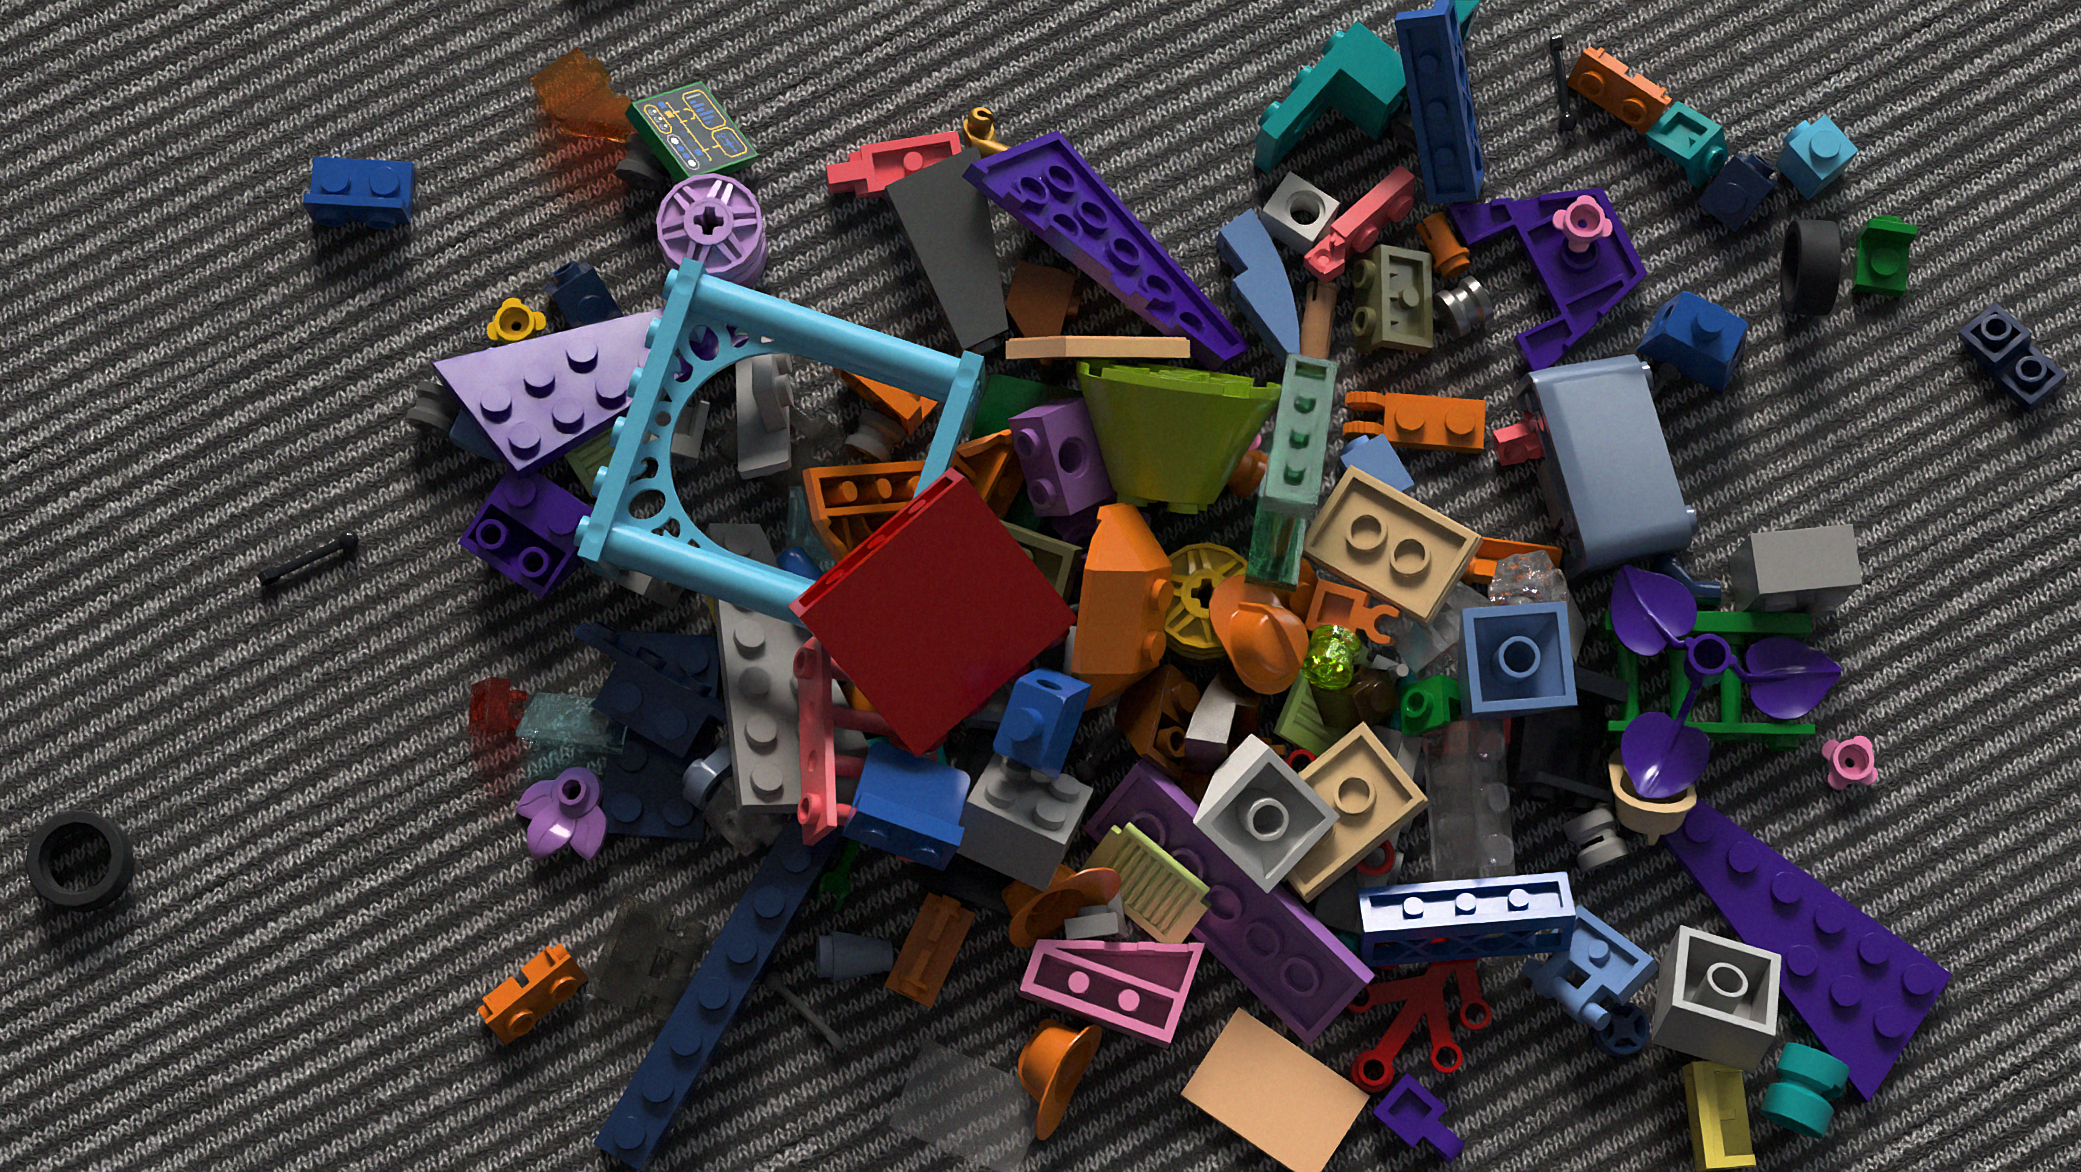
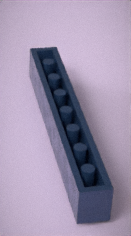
[593,813,848,1172]

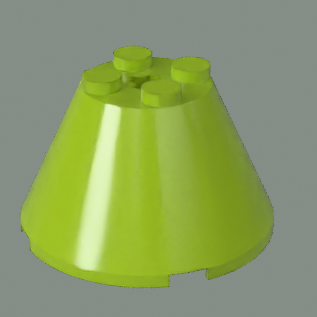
[1076,359,1282,514]

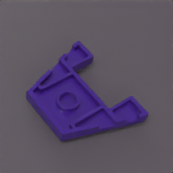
[1446,188,1648,372]

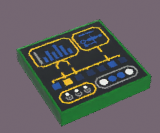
[625,81,759,183]

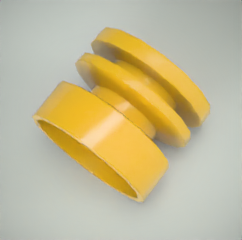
[1164,542,1257,667]

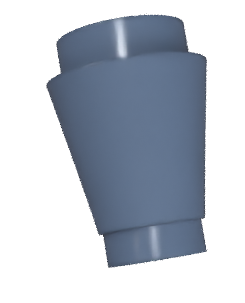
[816,930,893,983]

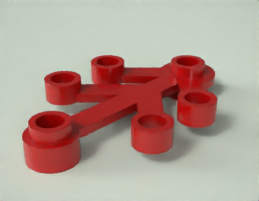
[1345,937,1492,1094]

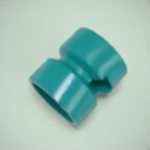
[1758,1042,1851,1139]

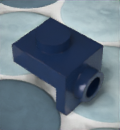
[1697,152,1779,233]
[543,261,624,329]

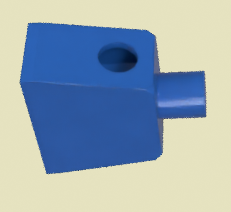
[1637,291,1749,394]
[992,666,1093,779]

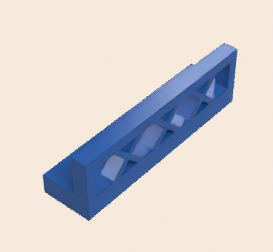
[1394,0,1485,205]
[1356,872,1576,967]

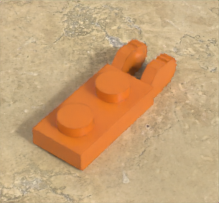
[1342,391,1486,454]

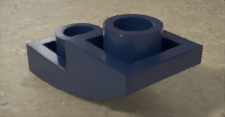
[1958,302,2067,414]

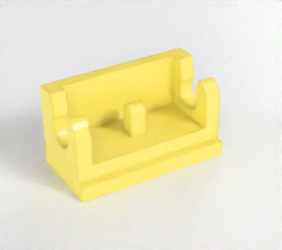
[1682,1061,1756,1172]

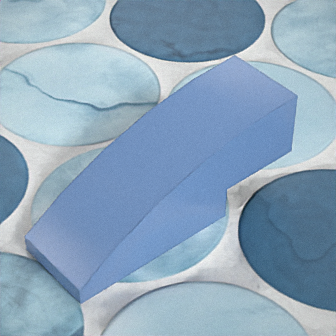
[1216,208,1300,373]

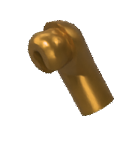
[963,107,1012,159]

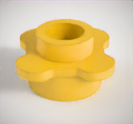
[487,298,547,345]

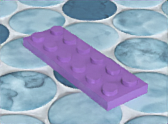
[1082,758,1375,1046]

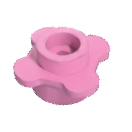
[1552,195,1612,253]
[1821,736,1878,790]

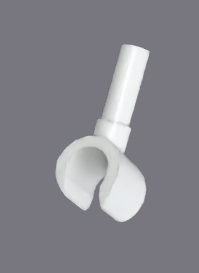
[1371,654,1409,686]

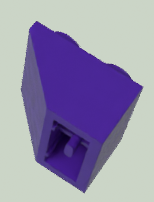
[458,469,593,600]

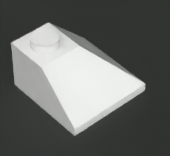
[1193,733,1340,894]

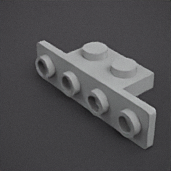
[736,337,794,479]

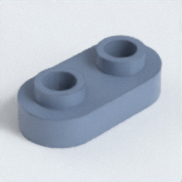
[682,734,734,810]

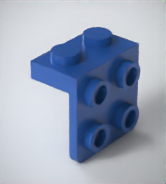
[842,742,970,871]

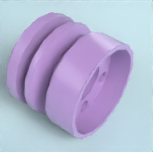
[656,173,768,289]

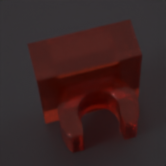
[468,677,528,738]

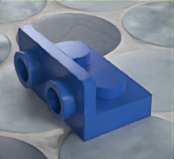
[303,157,416,230]

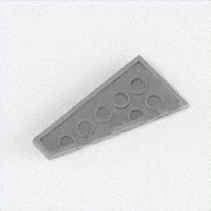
[705,523,870,814]

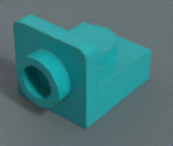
[1645,101,1729,188]

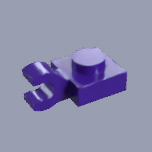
[1371,1073,1466,1164]

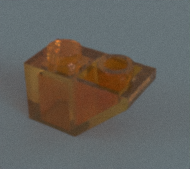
[529,46,639,143]

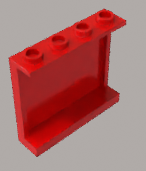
[788,467,1078,758]

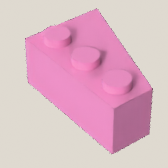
[1019,939,1205,1049]

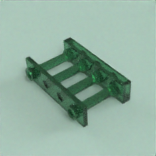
[1244,352,1338,592]

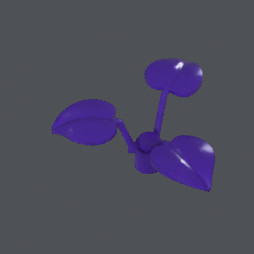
[1610,564,1842,800]

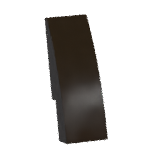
[1185,660,1267,776]

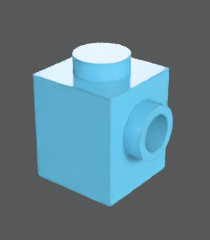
[1775,114,1859,200]

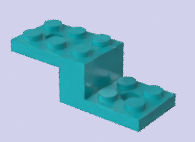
[1253,0,1481,175]

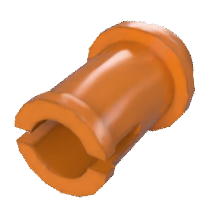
[1415,212,1471,279]

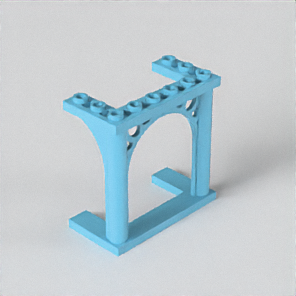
[574,257,986,630]

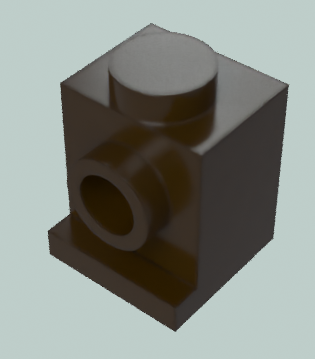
[1308,656,1401,730]

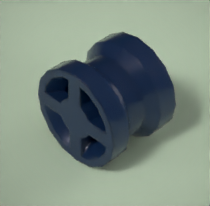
[1590,1002,1650,1058]

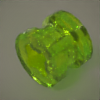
[1301,624,1362,690]

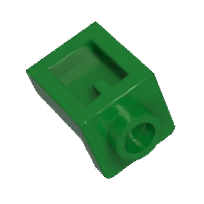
[1851,215,1918,298]
[1399,674,1462,738]

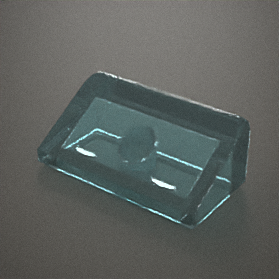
[515,692,627,754]

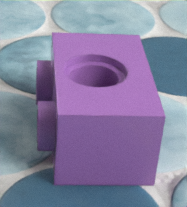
[1008,397,1114,517]

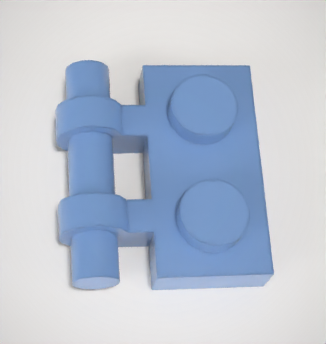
[1522,905,1658,1031]

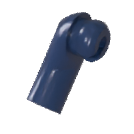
[1652,553,1721,607]

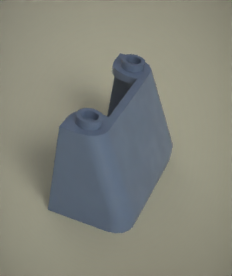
[1512,354,1698,581]

